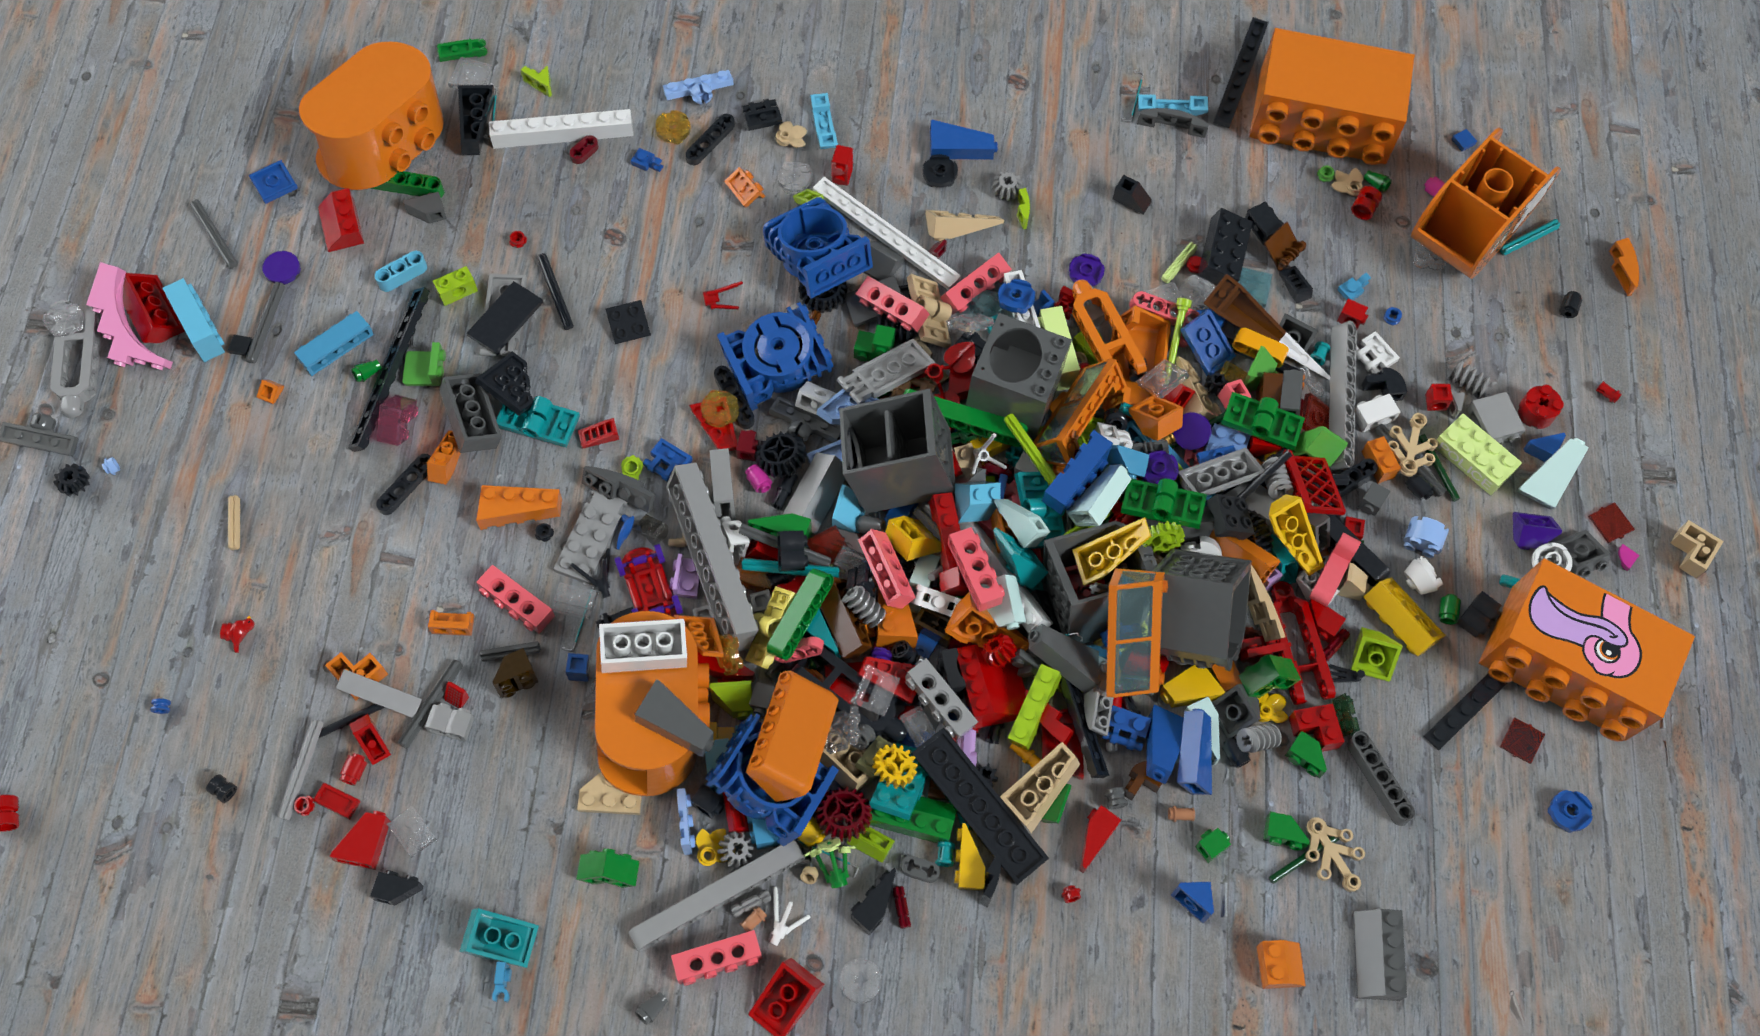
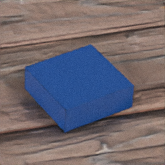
[1451,129,1477,151]

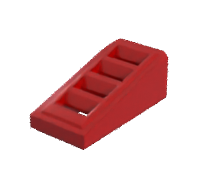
[578,418,619,449]

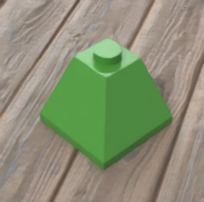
[1244,346,1278,392]

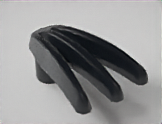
[1329,664,1365,683]

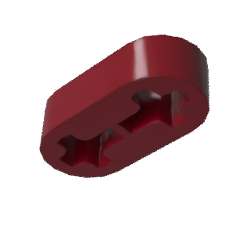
[570,135,599,164]

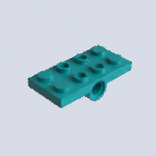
[496,396,580,448]
[1014,472,1065,549]
[870,742,928,820]

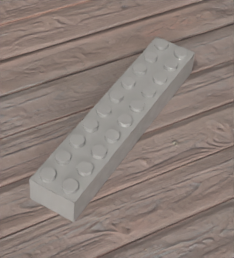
[666,462,759,653]

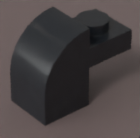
[1361,367,1408,401]

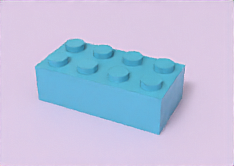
[163,278,225,362]

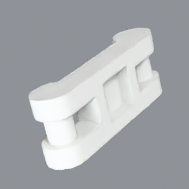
[911,584,962,617]

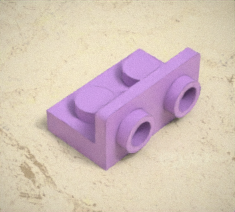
[670,553,700,599]

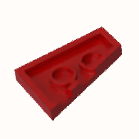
[689,397,738,451]
[857,657,917,704]

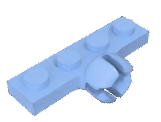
[662,70,734,105]

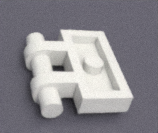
[1356,331,1400,375]
[1095,422,1133,449]

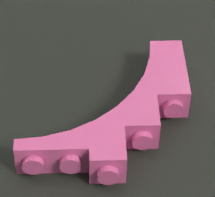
[86,262,173,370]

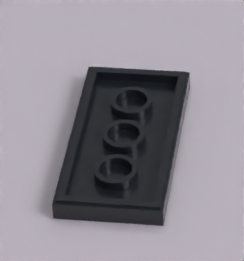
[466,281,543,355]

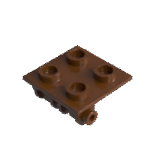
[1264,222,1307,271]

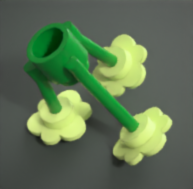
[804,838,856,889]

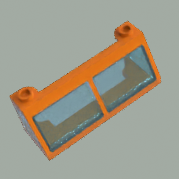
[1033,359,1127,466]
[1106,568,1168,698]

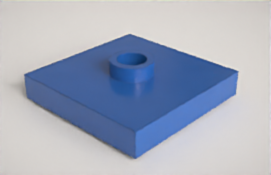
[248,160,298,204]

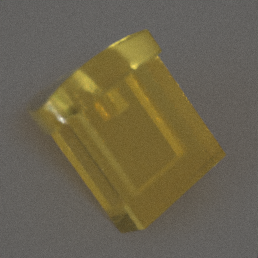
[1220,360,1248,383]

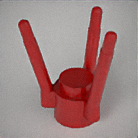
[703,281,743,310]

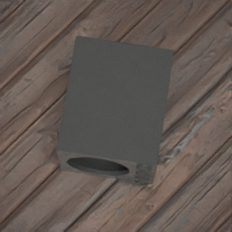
[966,313,1072,442]
[839,388,955,513]

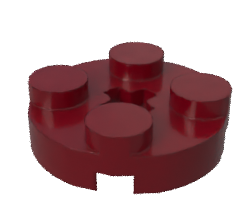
[978,460,1014,480]

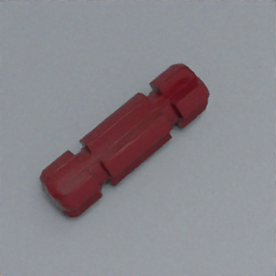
[1323,628,1350,661]
[893,886,911,929]

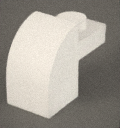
[1181,536,1222,556]

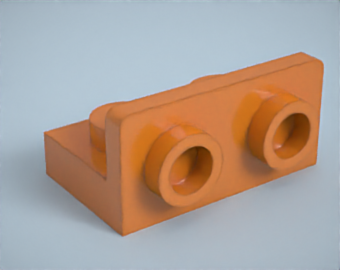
[724,167,765,208]

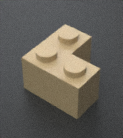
[1671,520,1724,579]

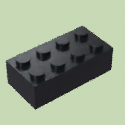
[1197,208,1253,285]

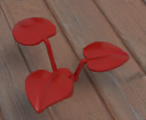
[902,342,975,404]

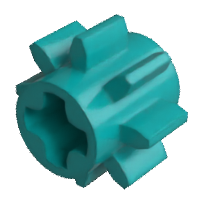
[1006,446,1027,468]

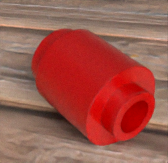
[339,753,367,786]

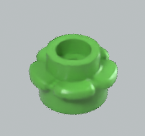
[1317,165,1335,182]

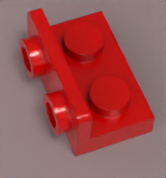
[1239,636,1286,661]

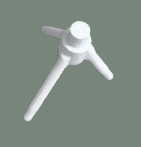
[971,433,1007,475]
[770,886,810,946]

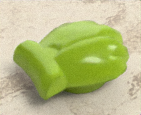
[621,455,643,480]

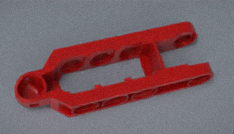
[1271,581,1336,705]

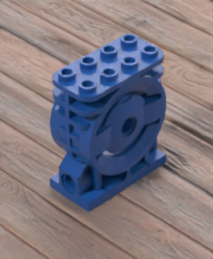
[763,197,873,298]
[717,302,834,411]
[705,713,839,847]

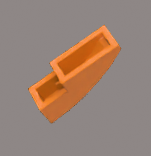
[1609,238,1639,296]

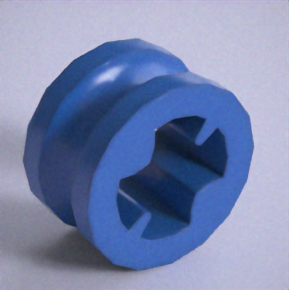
[1384,307,1402,325]
[150,698,171,714]

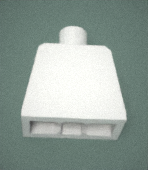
[720,516,750,565]

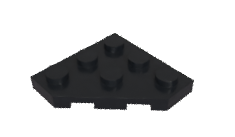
[475,351,533,416]

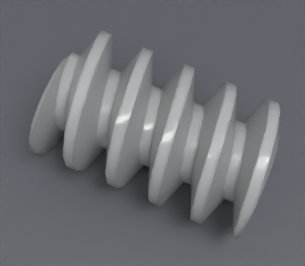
[1447,361,1491,398]
[1262,457,1294,500]
[842,586,886,628]
[1236,723,1282,753]

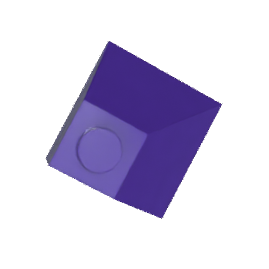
[1513,512,1562,550]

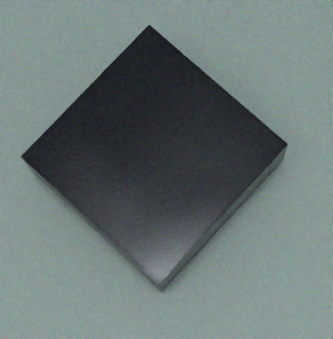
[228,334,253,356]

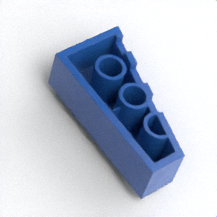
[1042,430,1113,515]

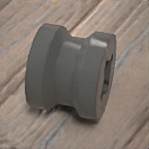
[850,724,875,750]
[1104,787,1128,809]

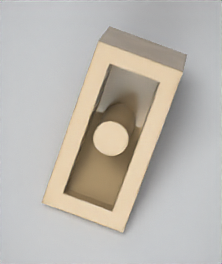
[1337,563,1369,601]

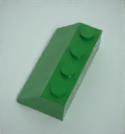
[870,796,957,843]

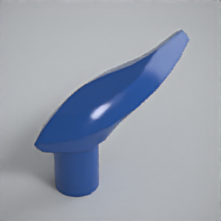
[616,514,634,550]

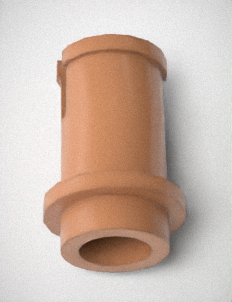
[1168,806,1195,822]
[740,906,767,932]

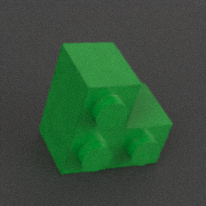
[854,324,895,362]
[1239,654,1301,698]
[576,848,640,888]

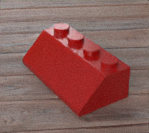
[123,273,185,343]

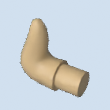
[668,534,687,547]

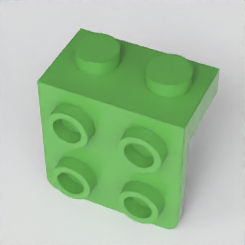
[402,342,446,386]

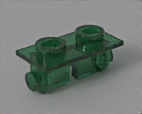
[1332,693,1360,738]

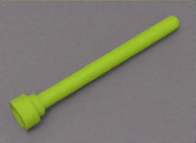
[1164,298,1192,386]

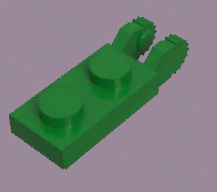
[437,38,487,62]

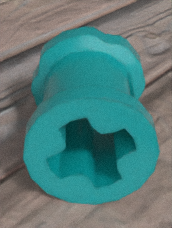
[1310,341,1331,366]
[935,841,956,867]

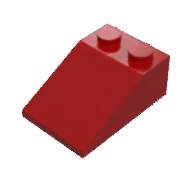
[748,958,825,1036]

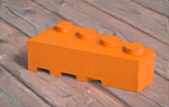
[476,485,562,530]
[876,584,918,648]

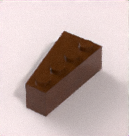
[820,577,872,659]

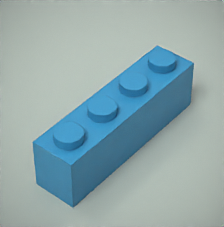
[294,311,374,376]

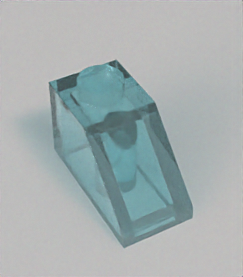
[970,290,1002,323]

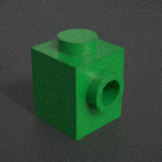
[1195,828,1231,863]

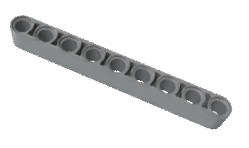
[1329,321,1357,472]
[628,840,805,952]

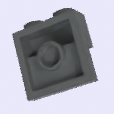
[1553,530,1611,578]

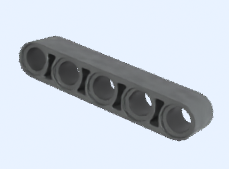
[1347,731,1415,826]

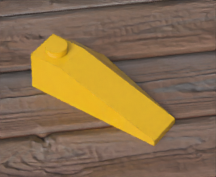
[1269,494,1325,576]
[1072,518,1152,586]

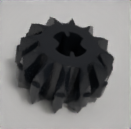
[53,463,90,497]

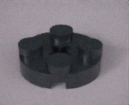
[922,154,958,188]

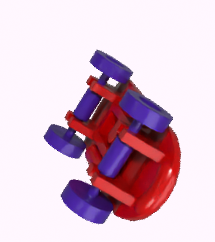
[614,544,683,617]

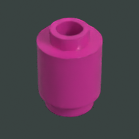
[1424,176,1445,197]
[745,464,772,493]

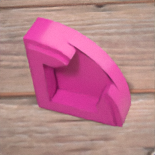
[1618,544,1639,571]

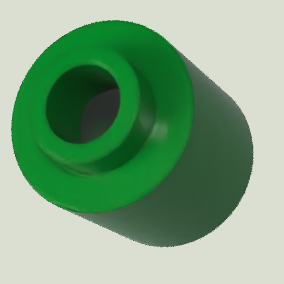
[1439,594,1461,625]

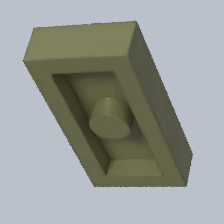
[855,735,892,778]

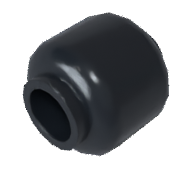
[1102,408,1128,430]

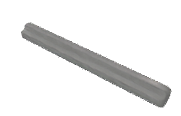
[278,719,323,820]

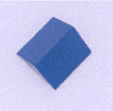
[1171,882,1214,924]

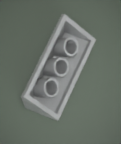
[1178,448,1265,496]
[783,452,846,536]

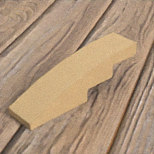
[1247,565,1285,642]

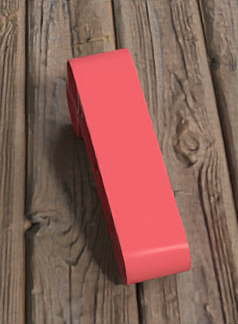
[1129,291,1200,348]
[1309,532,1361,607]

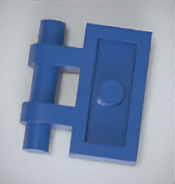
[643,438,693,482]
[1102,705,1151,752]

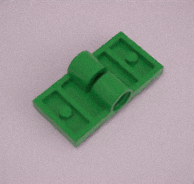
[1221,392,1305,451]
[1121,479,1207,529]

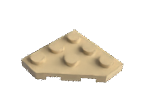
[577,772,642,815]

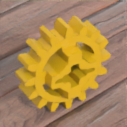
[872,744,918,789]

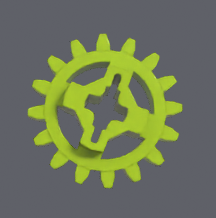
[1142,521,1185,555]

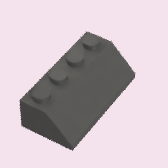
[1353,909,1407,1001]

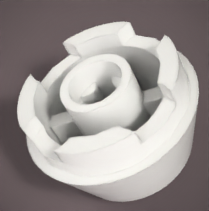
[1532,543,1572,571]
[1404,556,1443,595]

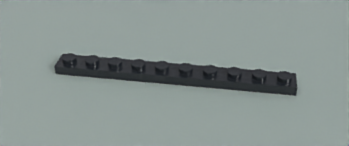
[348,287,430,452]
[1030,589,1109,778]
[1423,673,1507,751]

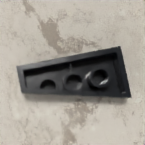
[458,85,494,155]

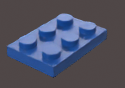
[1180,309,1236,376]

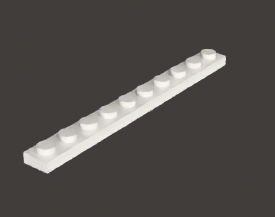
[813,177,961,290]

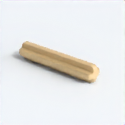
[228,495,240,550]

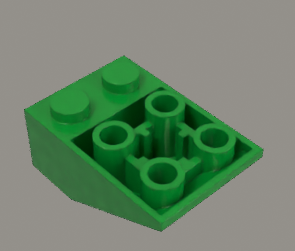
[748,513,812,548]

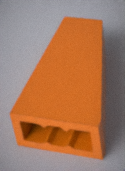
[1209,529,1281,584]

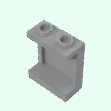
[1467,392,1525,445]

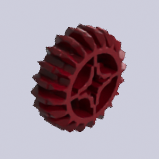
[816,787,872,843]

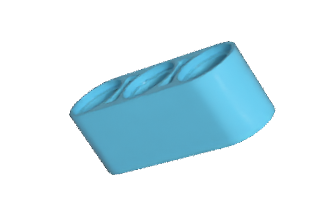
[375,251,427,292]

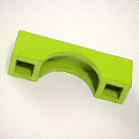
[1008,664,1062,751]

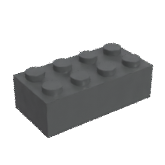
[439,373,502,453]

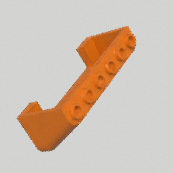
[1102,306,1171,419]
[746,671,839,802]

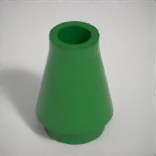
[1364,170,1392,192]
[351,360,381,382]

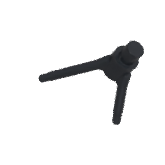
[570,548,610,598]

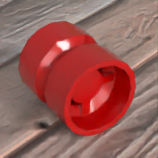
[1351,186,1382,220]
[0,795,19,832]

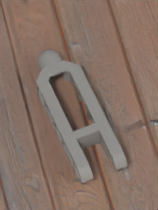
[50,308,102,418]

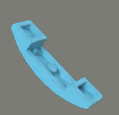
[810,93,838,149]
[1138,94,1208,116]

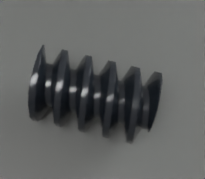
[877,315,914,343]

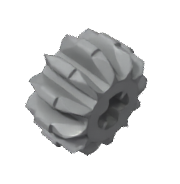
[992,170,1022,202]
[717,832,754,868]

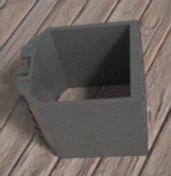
[1041,521,1157,643]
[1146,549,1252,671]

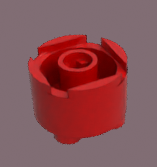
[1518,384,1564,429]

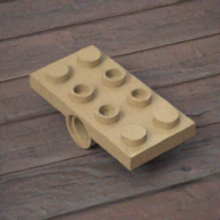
[906,274,952,348]

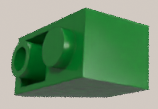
[1285,731,1327,778]
[1263,811,1310,851]

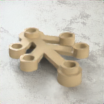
[1388,413,1438,477]
[1305,817,1365,892]

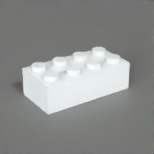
[599,619,687,673]

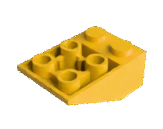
[885,516,941,561]

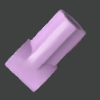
[957,729,977,767]

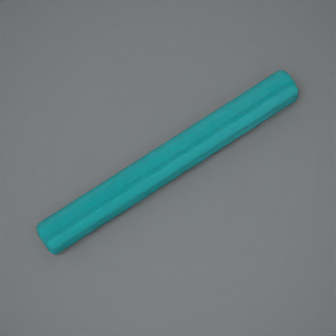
[742,558,840,578]

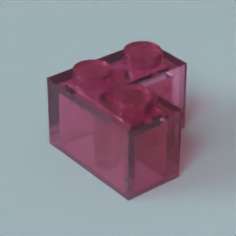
[377,395,418,446]

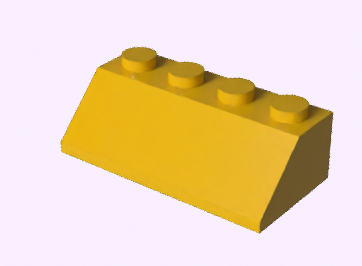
[1363,577,1446,657]

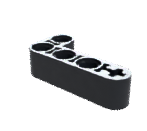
[1313,459,1378,519]

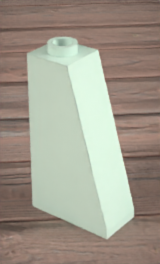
[1516,438,1589,509]
[1066,464,1132,526]

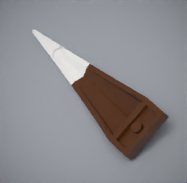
[1203,274,1330,380]

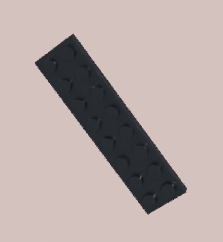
[911,727,1049,886]

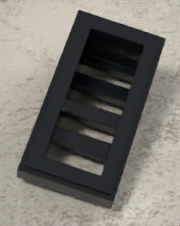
[1279,266,1313,303]

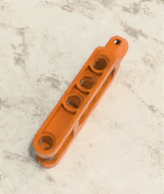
[1072,279,1147,375]

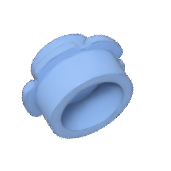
[102,457,120,475]

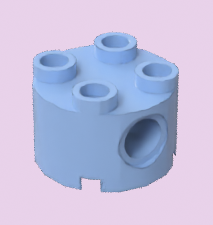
[1403,516,1449,558]

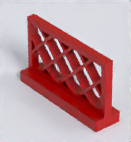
[1283,450,1346,515]

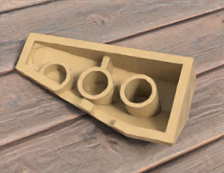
[925,210,1004,241]

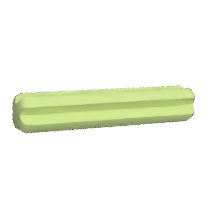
[1161,242,1198,284]

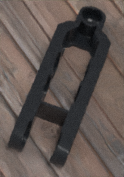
[791,646,908,742]

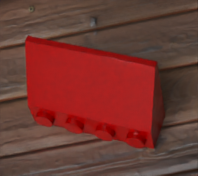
[957,645,1026,729]

